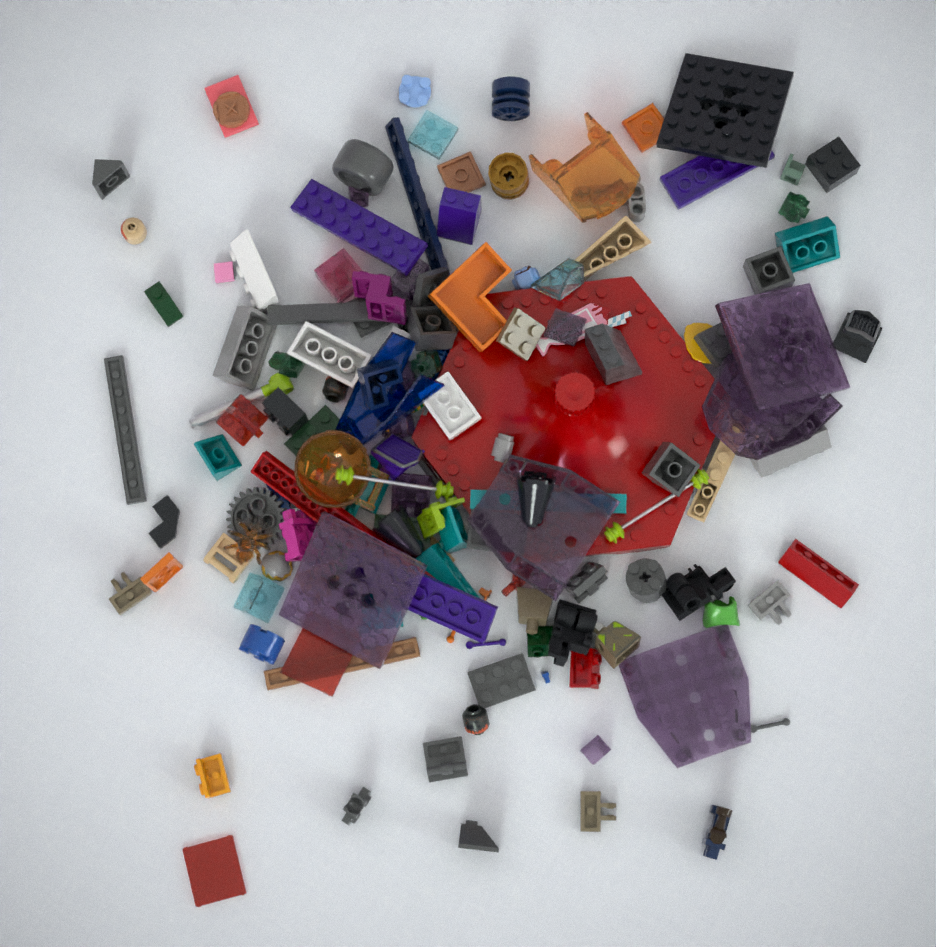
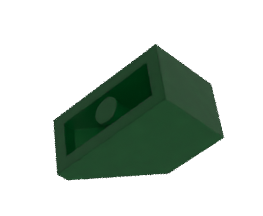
[144,281,184,327]

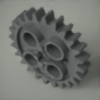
[226,487,287,550]

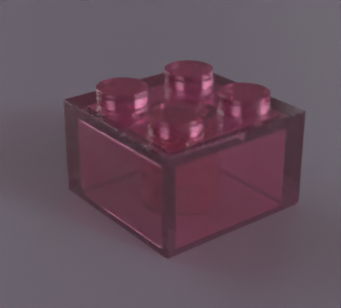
[314,248,362,303]

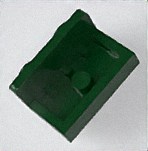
[527,626,553,658]

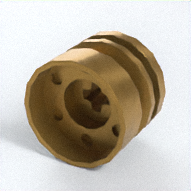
[488,153,529,200]

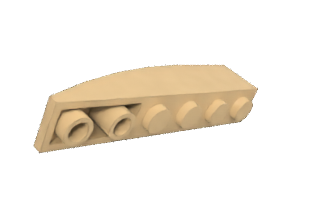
[686,411,751,523]

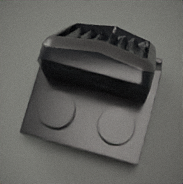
[831,310,882,363]

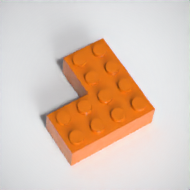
[428,242,512,352]

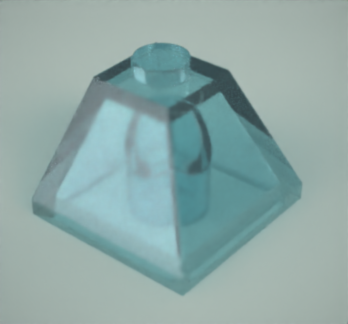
[531,258,584,301]

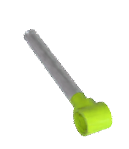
[189,371,295,429]

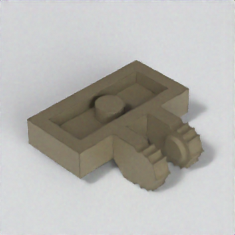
[109,572,152,615]
[580,791,616,832]

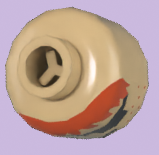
[121,217,147,245]

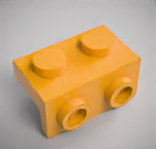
[194,753,231,799]

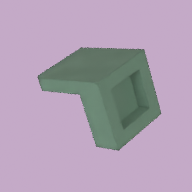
[780,153,805,186]

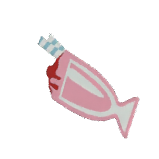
[536,303,632,356]

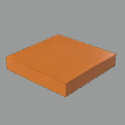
[622,103,664,153]

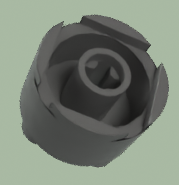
[626,558,667,603]

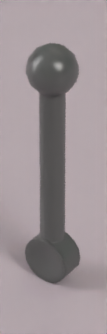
[749,718,790,733]

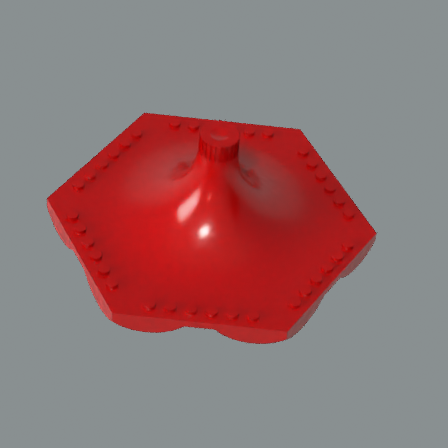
[411,276,731,567]

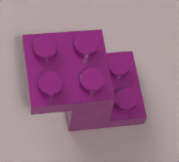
[352,271,407,325]

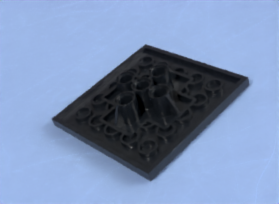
[656,53,794,168]

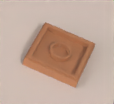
[437,151,486,193]

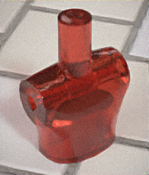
[501,564,534,597]

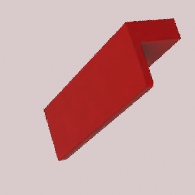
[778,538,859,608]

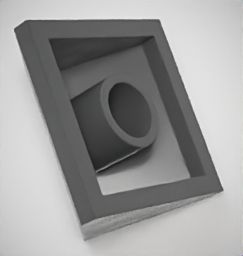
[92,159,130,200]

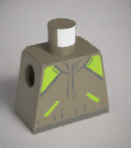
[593,621,641,669]

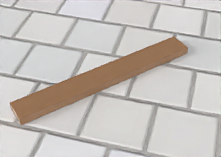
[264,637,420,691]

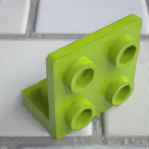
[416,497,465,539]

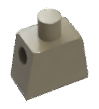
[516,587,554,634]

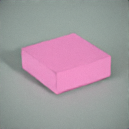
[214,261,235,283]

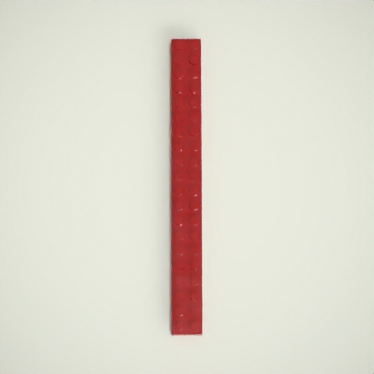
[250,451,436,579]

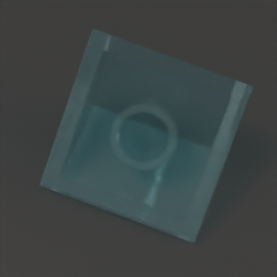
[233,573,285,623]

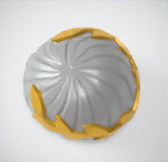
[261,550,293,582]

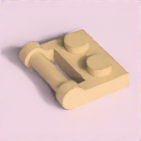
[203,533,255,584]

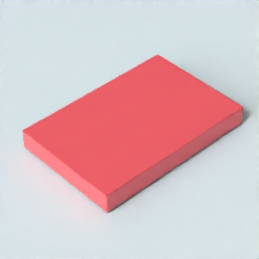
[204,75,259,138]

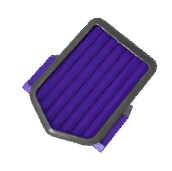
[370,434,425,481]

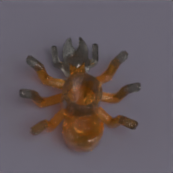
[224,515,273,565]

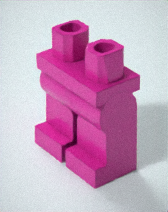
[279,509,324,561]

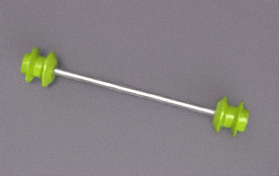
[335,465,453,500]
[604,468,709,543]

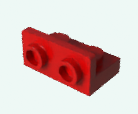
[569,648,602,689]

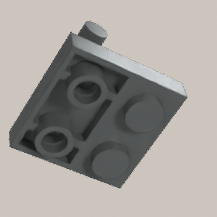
[563,561,608,603]
[423,736,468,783]

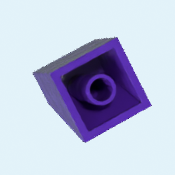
[437,187,482,245]

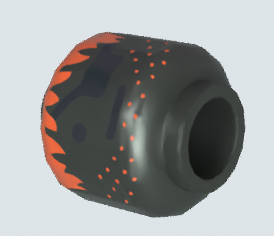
[322,376,349,403]
[462,704,490,735]

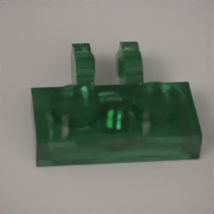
[268,352,306,379]

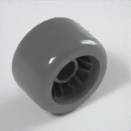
[332,139,394,196]

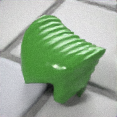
[702,596,740,628]

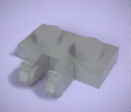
[748,580,792,625]

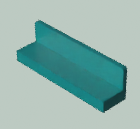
[415,543,481,599]

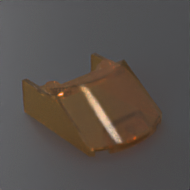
[529,112,641,223]

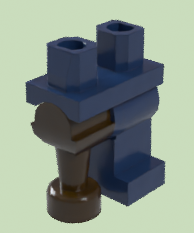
[701,805,733,860]

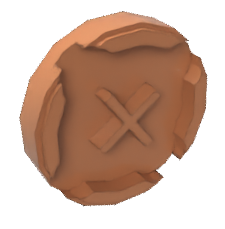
[213,92,250,128]

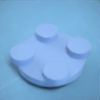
[399,75,431,108]

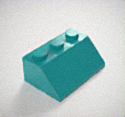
[775,216,840,273]

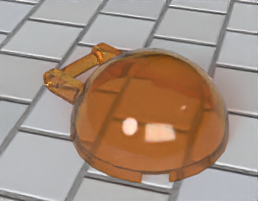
[294,430,389,511]

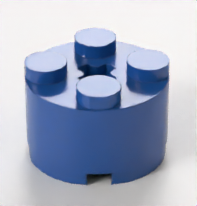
[239,624,285,665]

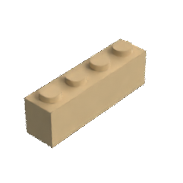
[570,216,652,282]

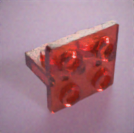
[216,394,268,446]

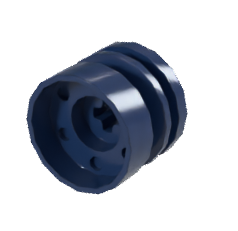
[492,76,530,121]

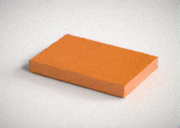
[140,552,183,592]

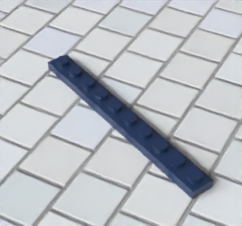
[385,117,450,276]

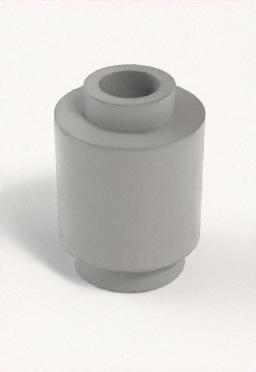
[491,433,514,463]

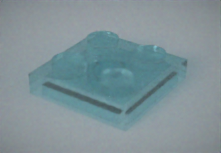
[408,110,458,160]

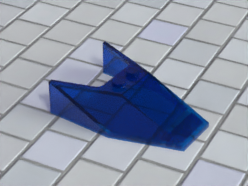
[335,332,445,455]

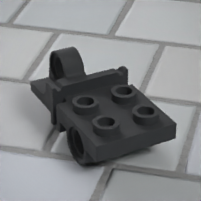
[662,564,736,621]
[548,599,598,667]

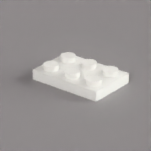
[417,372,482,440]

